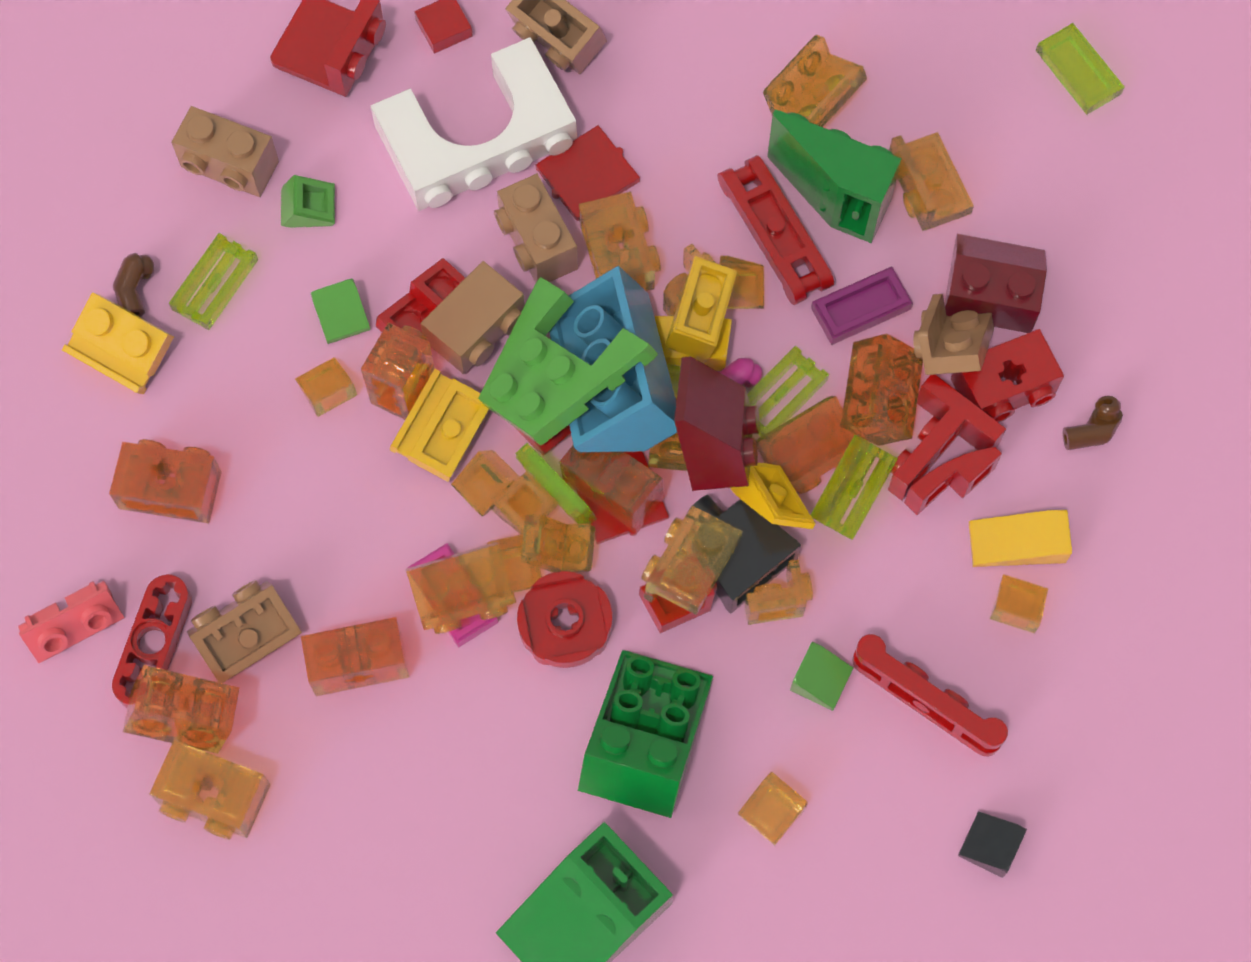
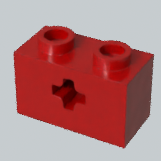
[951,329,1064,423]

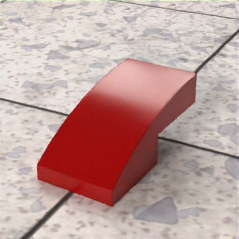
[376,258,465,355]
[904,447,1002,515]

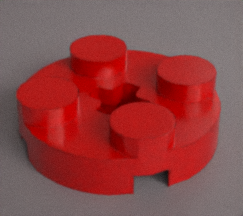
[517,571,612,668]

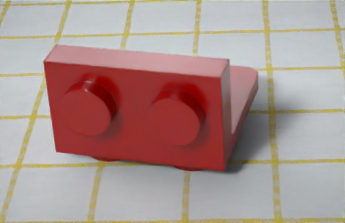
[270,0,386,97]

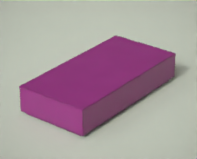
[811,266,913,345]

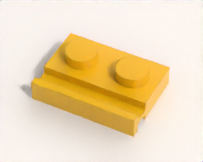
[62,292,174,394]
[390,369,489,482]

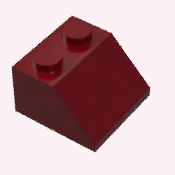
[944,234,1047,333]
[674,356,760,491]

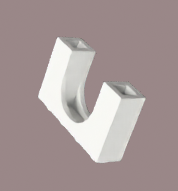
[370,37,577,211]

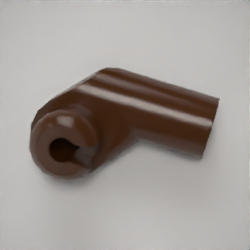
[113,253,154,317]
[1062,396,1123,450]

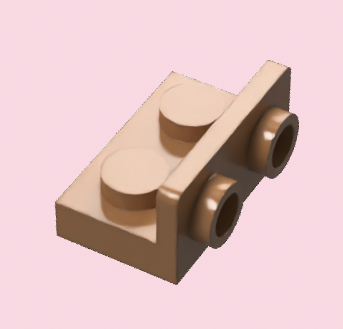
[913,294,994,375]
[186,580,302,685]

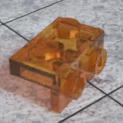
[756,396,870,494]

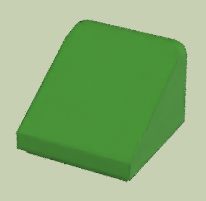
[281,175,335,228]
[311,279,371,344]
[790,641,853,711]

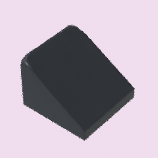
[958,811,1027,878]

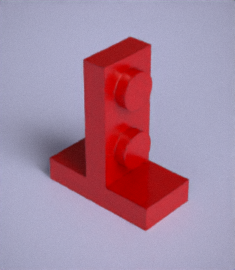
[888,374,1006,501]

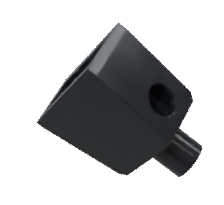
[687,495,801,614]

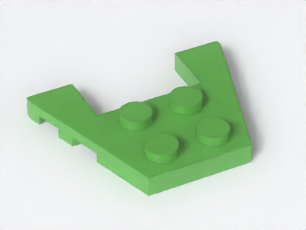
[478,277,658,445]

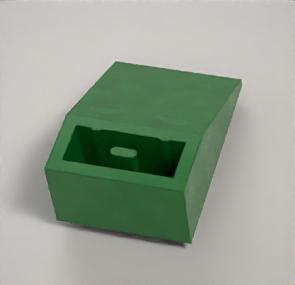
[767,109,902,244]
[577,650,713,818]
[496,821,673,962]

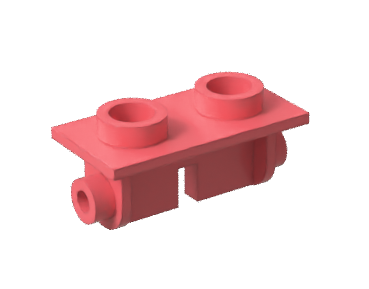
[18,581,124,663]

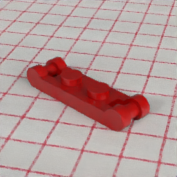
[717,155,834,305]
[853,634,1008,757]

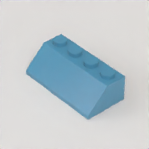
[549,266,677,452]

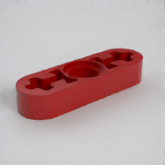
[112,574,192,710]

